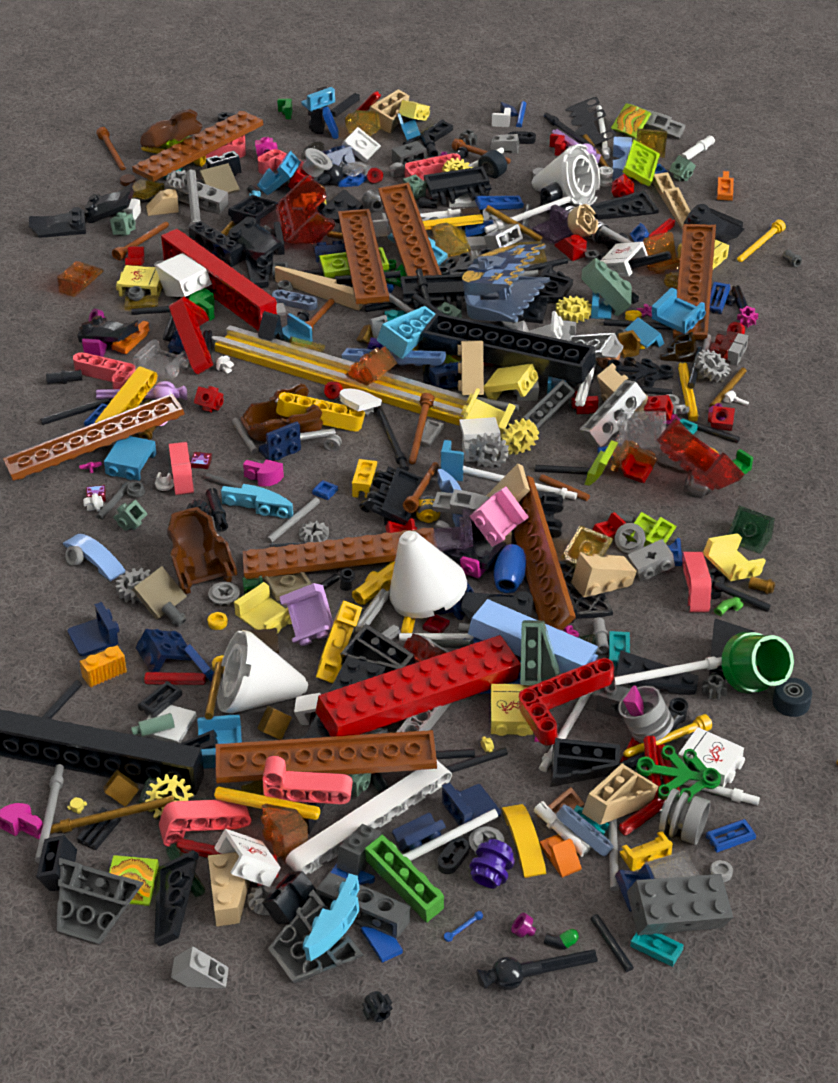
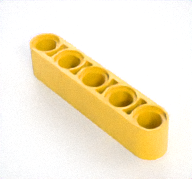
[95,366,158,423]
[276,392,365,432]

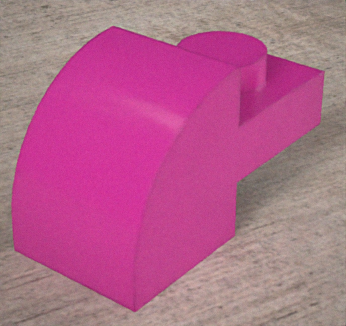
[243,459,284,486]
[0,803,43,839]

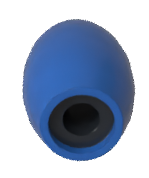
[494,544,526,594]

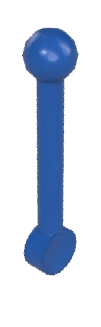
[444,911,483,942]

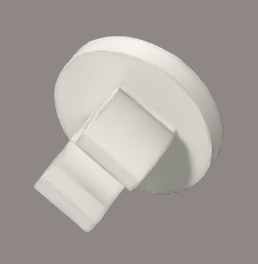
[216,355,234,374]
[155,472,174,491]
[83,493,104,512]

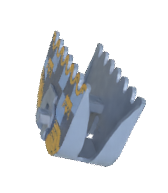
[462,244,550,322]

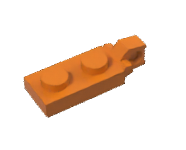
[717,171,734,201]
[112,321,150,354]

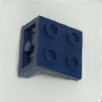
[259,421,301,461]
[442,782,501,826]

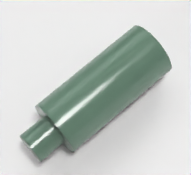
[131,713,175,737]

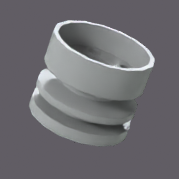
[619,686,674,743]
[659,788,710,845]

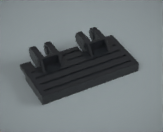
[424,166,492,205]
[400,274,465,310]
[364,466,423,526]
[514,491,564,545]

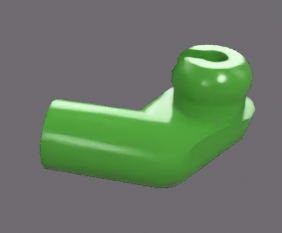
[714,597,743,616]

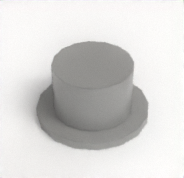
[302,148,332,177]

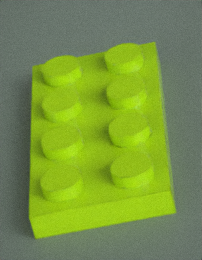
[622,140,660,186]
[319,247,389,278]

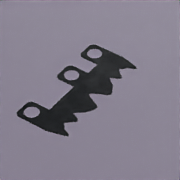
[565,97,616,145]

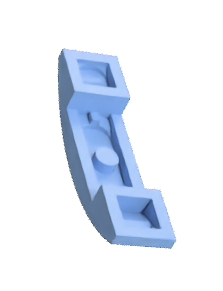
[437,469,464,530]
[63,534,126,582]

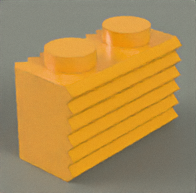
[79,645,127,687]

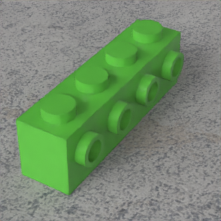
[365,834,444,923]

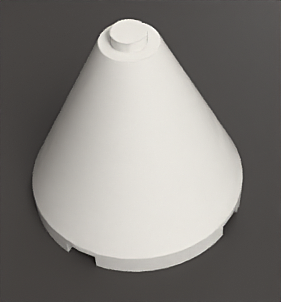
[532,144,600,206]
[389,531,467,618]
[217,630,308,714]

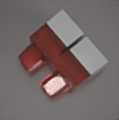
[710,331,748,366]
[403,633,449,662]

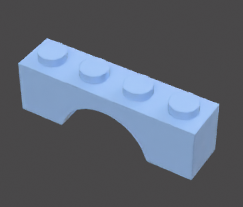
[612,137,632,180]

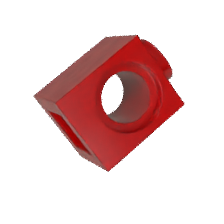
[708,406,735,431]

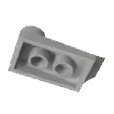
[567,333,623,358]

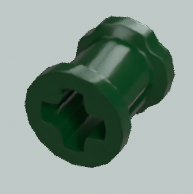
[242,575,263,595]

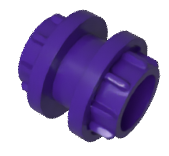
[469,839,515,889]

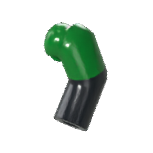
[544,929,579,950]

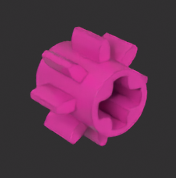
[737,306,758,328]

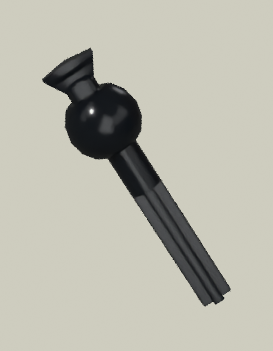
[289,161,348,198]
[476,949,598,990]

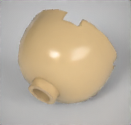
[567,204,598,237]

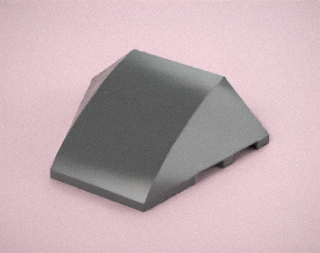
[57,858,144,944]
[268,890,364,983]

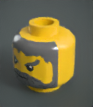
[416,496,441,523]

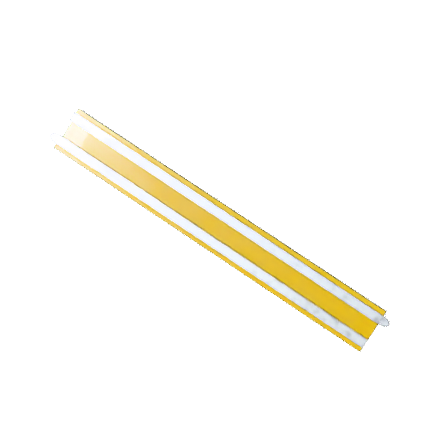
[212,325,469,426]

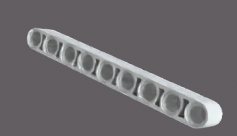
[286,760,452,874]

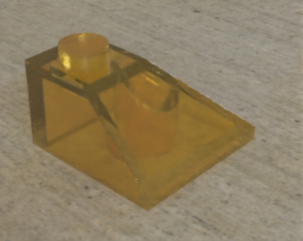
[345,110,381,136]
[636,128,668,158]
[431,222,471,258]
[561,525,613,565]

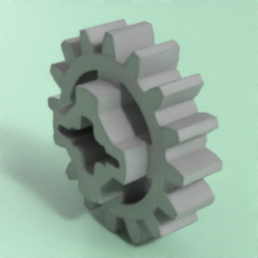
[694,349,731,382]
[469,433,509,468]
[116,568,151,604]

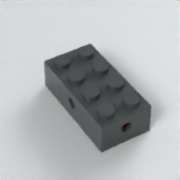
[627,874,733,935]

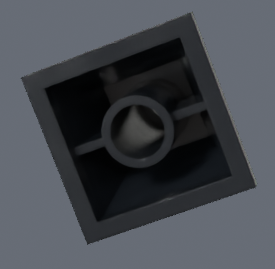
[709,618,754,681]

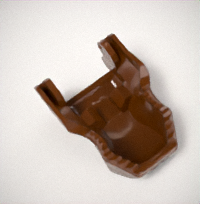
[140,109,202,149]
[241,383,323,442]
[167,507,237,594]

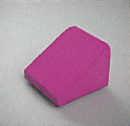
[623,686,644,717]

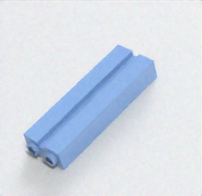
[468,599,598,674]

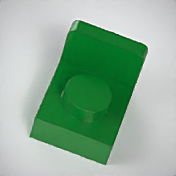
[277,99,293,119]
[731,449,753,479]

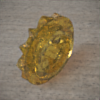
[664,272,679,290]

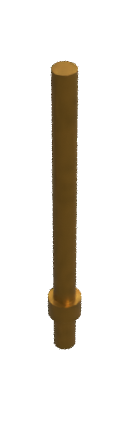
[50,796,175,834]

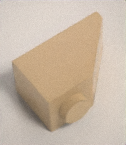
[146,189,179,216]

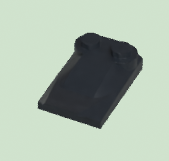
[308,87,328,134]
[84,182,134,223]
[228,195,279,225]
[683,204,745,244]
[29,207,86,238]
[228,217,282,263]
[77,316,139,342]
[461,591,534,623]

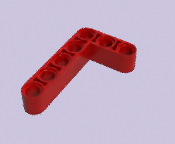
[169,297,213,375]
[519,658,614,746]

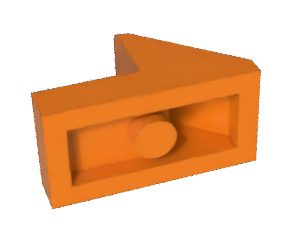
[540,834,582,878]

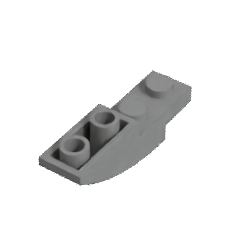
[643,109,685,139]
[432,489,490,520]

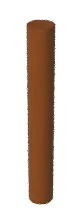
[539,474,590,501]

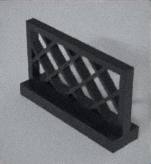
[559,560,613,623]

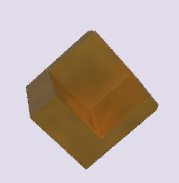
[357,324,374,344]
[617,330,640,358]
[257,706,292,740]
[103,770,139,806]

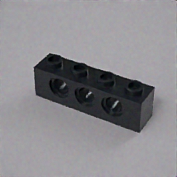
[188,221,244,267]

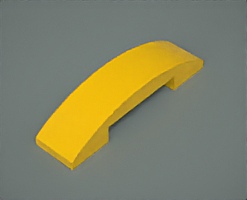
[316,600,362,684]
[502,804,546,878]

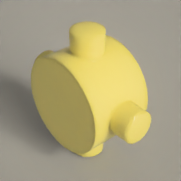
[481,736,494,752]
[67,797,87,814]

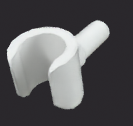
[723,391,749,406]

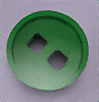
[722,632,794,694]

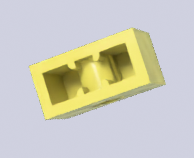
[399,100,430,121]

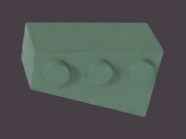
[581,258,632,316]
[521,620,561,685]

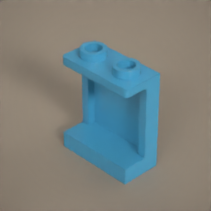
[257,151,301,195]
[652,287,706,334]
[104,436,157,481]
[197,715,242,769]

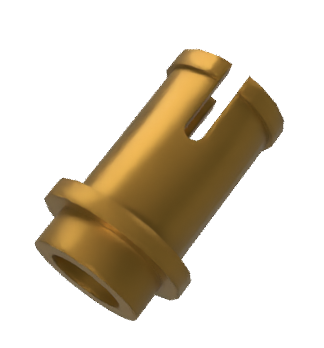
[138,426,156,440]
[749,576,775,594]

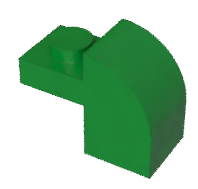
[189,288,215,321]

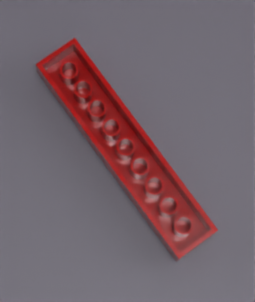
[161,229,277,331]
[316,635,521,737]

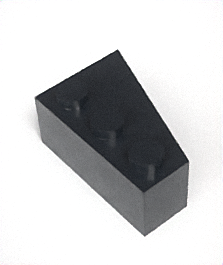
[340,623,416,673]
[550,738,620,787]

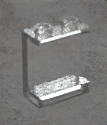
[133,339,189,382]
[616,410,666,450]

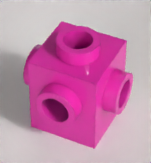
[255,137,278,157]

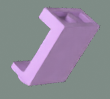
[280,583,333,646]

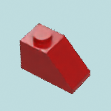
[554,234,587,261]

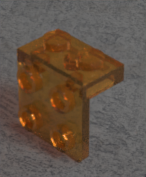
[643,232,680,274]
[610,440,658,472]

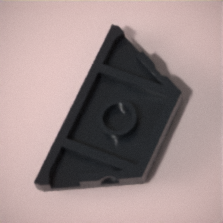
[312,190,363,223]
[532,264,573,303]

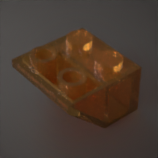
[57,261,103,297]
[345,346,397,386]
[260,803,308,863]

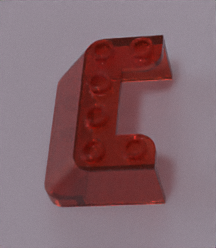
[276,175,335,244]
[656,418,745,491]

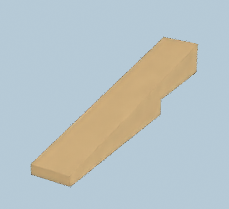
[652,172,690,231]
[275,266,363,311]

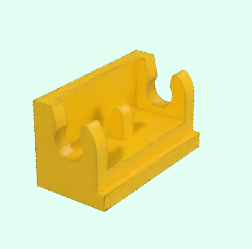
[352,459,377,498]
[620,831,673,871]

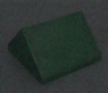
[727,505,775,554]

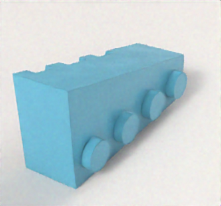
[377,306,435,359]

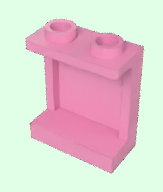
[470,487,528,547]

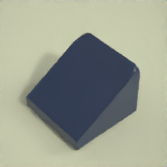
[500,102,518,117]

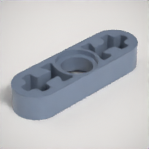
[272,290,318,310]
[556,805,614,856]

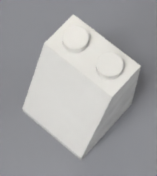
[155,253,212,297]

